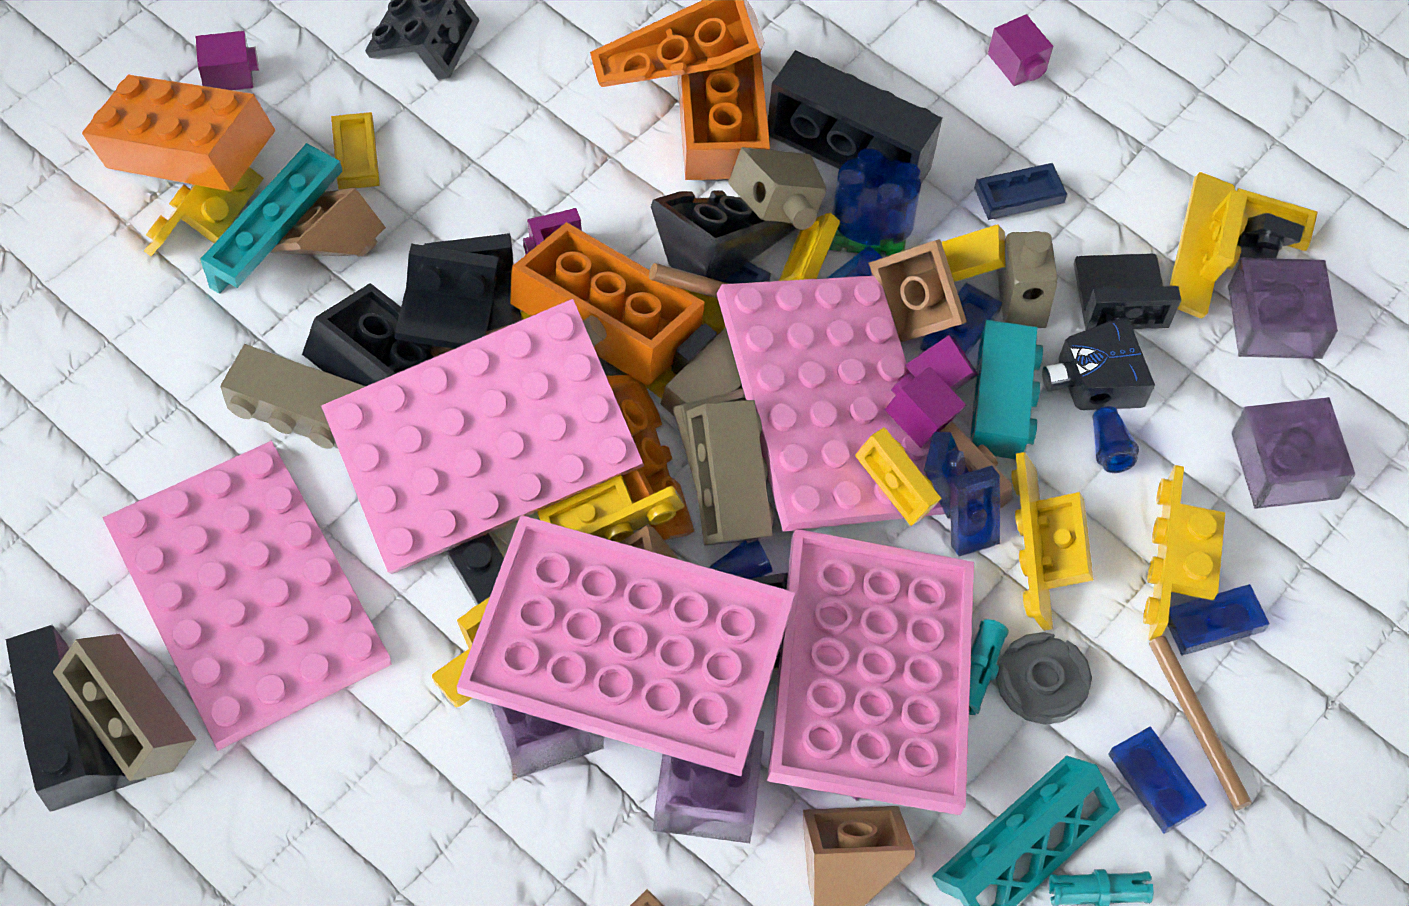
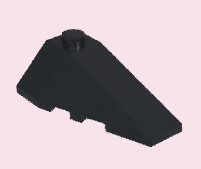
[650,190,797,281]
[302,283,434,386]
[5,624,147,812]

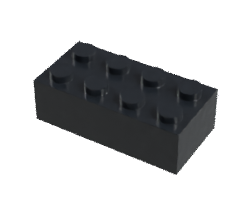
[767,50,943,202]

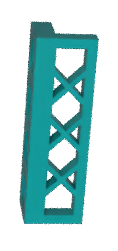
[200,143,343,294]
[932,755,1121,906]

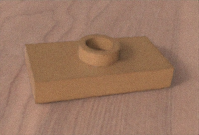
[940,422,1013,508]

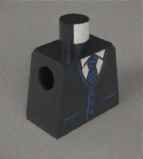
[1042,316,1155,410]

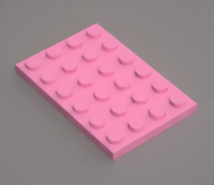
[716,276,952,532]
[321,299,644,574]
[102,440,392,751]
[457,515,795,776]
[767,529,974,815]

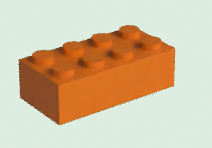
[677,19,770,180]
[82,74,276,191]
[510,222,705,386]

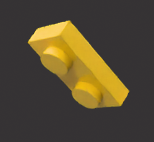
[855,427,942,526]

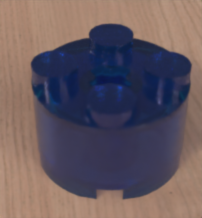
[832,149,921,246]

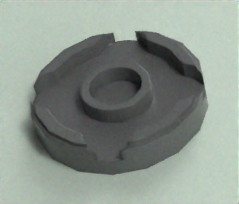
[996,632,1092,725]

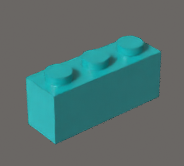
[970,320,1043,460]

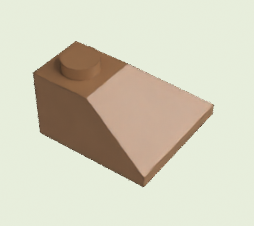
[270,188,386,257]
[869,239,967,343]
[803,806,915,906]

